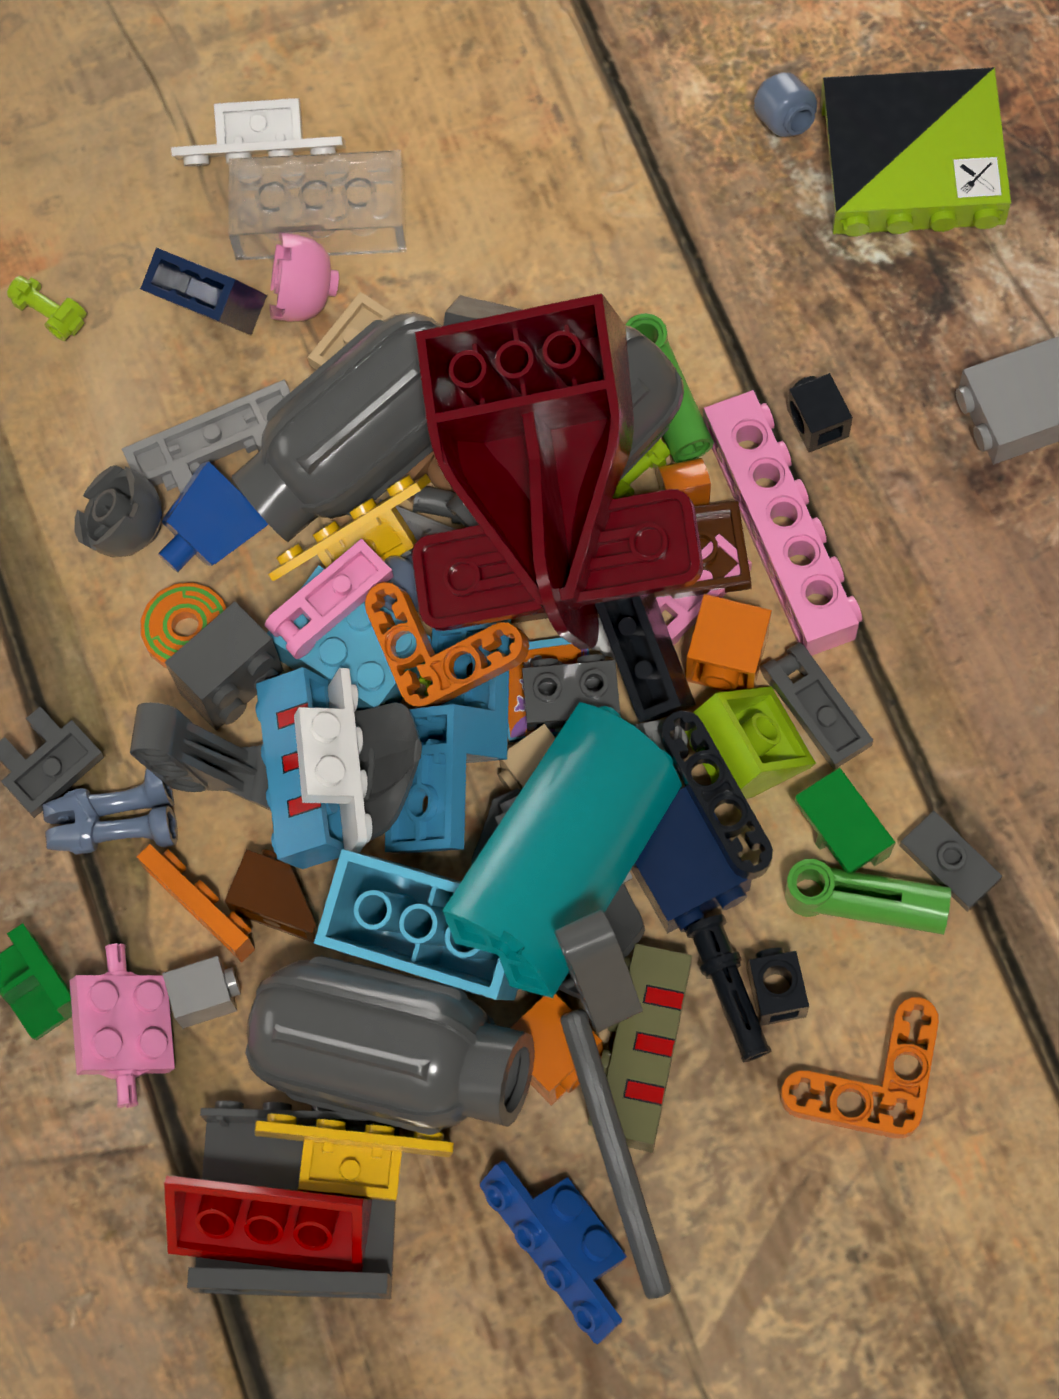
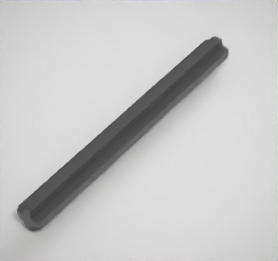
[560,1009,671,1299]

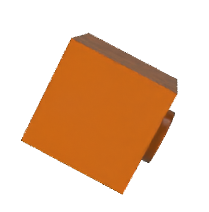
[686,594,772,691]
[510,994,603,1106]

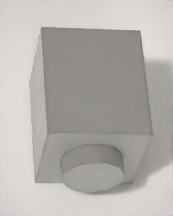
[162,956,241,1029]

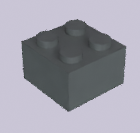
[165,601,284,730]

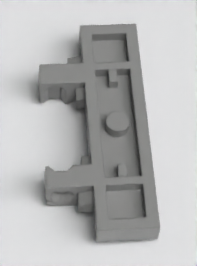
[122,379,290,493]

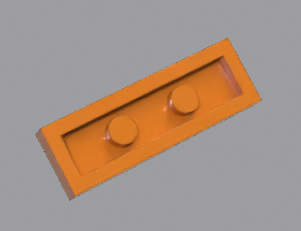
[137,844,255,963]

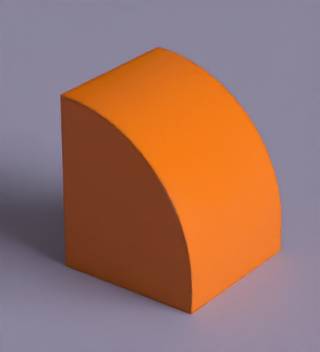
[656,458,711,507]

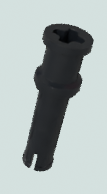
[685,914,772,1062]

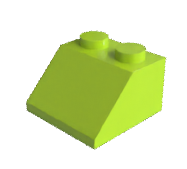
[685,686,816,799]

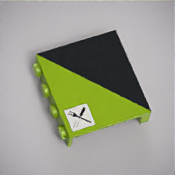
[820,67,1011,237]

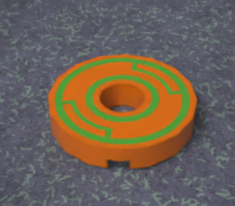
[141,583,226,668]

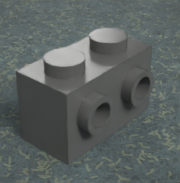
[522,654,620,731]

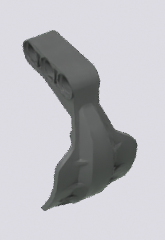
[130,702,422,841]
[471,788,645,1033]

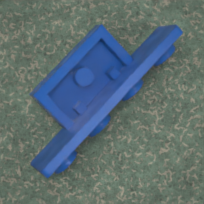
[480,1161,627,1344]

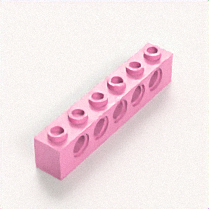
[703,390,862,656]

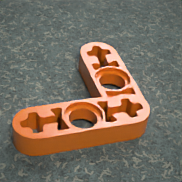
[365,582,529,708]
[781,997,939,1139]

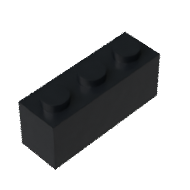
[595,593,696,722]

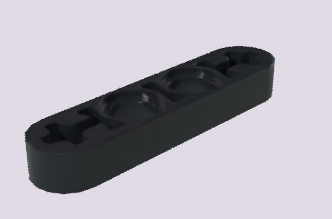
[661,711,773,879]

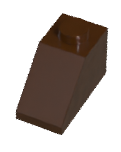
[225,849,318,943]

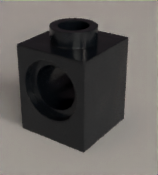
[787,373,853,453]
[747,947,809,1026]

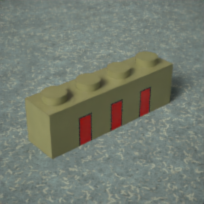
[588,944,692,1153]

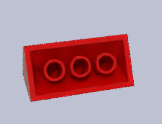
[164,1175,372,1272]

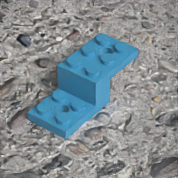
[385,619,510,854]

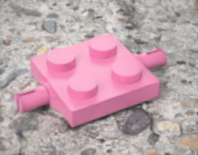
[70,943,175,1108]

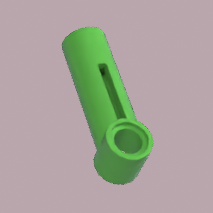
[626,313,714,463]
[785,859,951,935]

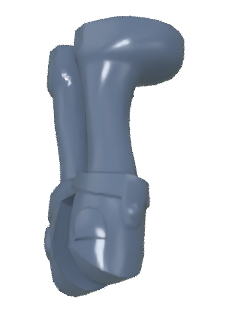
[42,768,178,854]

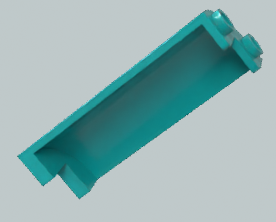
[442,702,682,998]

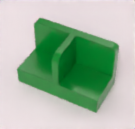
[795,768,896,874]
[0,923,72,1040]

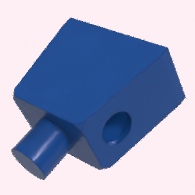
[158,461,268,573]

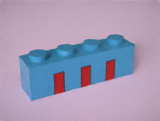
[256,667,344,870]

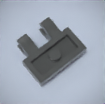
[0,707,104,818]

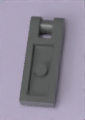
[760,642,873,770]

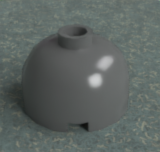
[74,465,162,558]

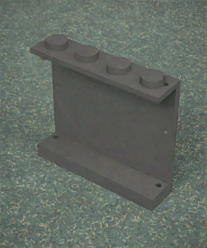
[187,1101,400,1299]

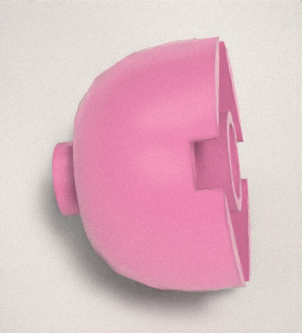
[270,233,339,321]

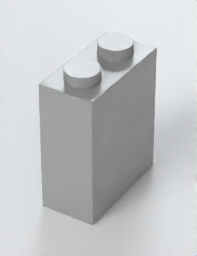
[956,336,1059,465]

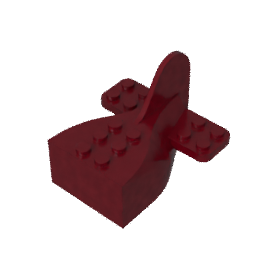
[412,293,703,650]

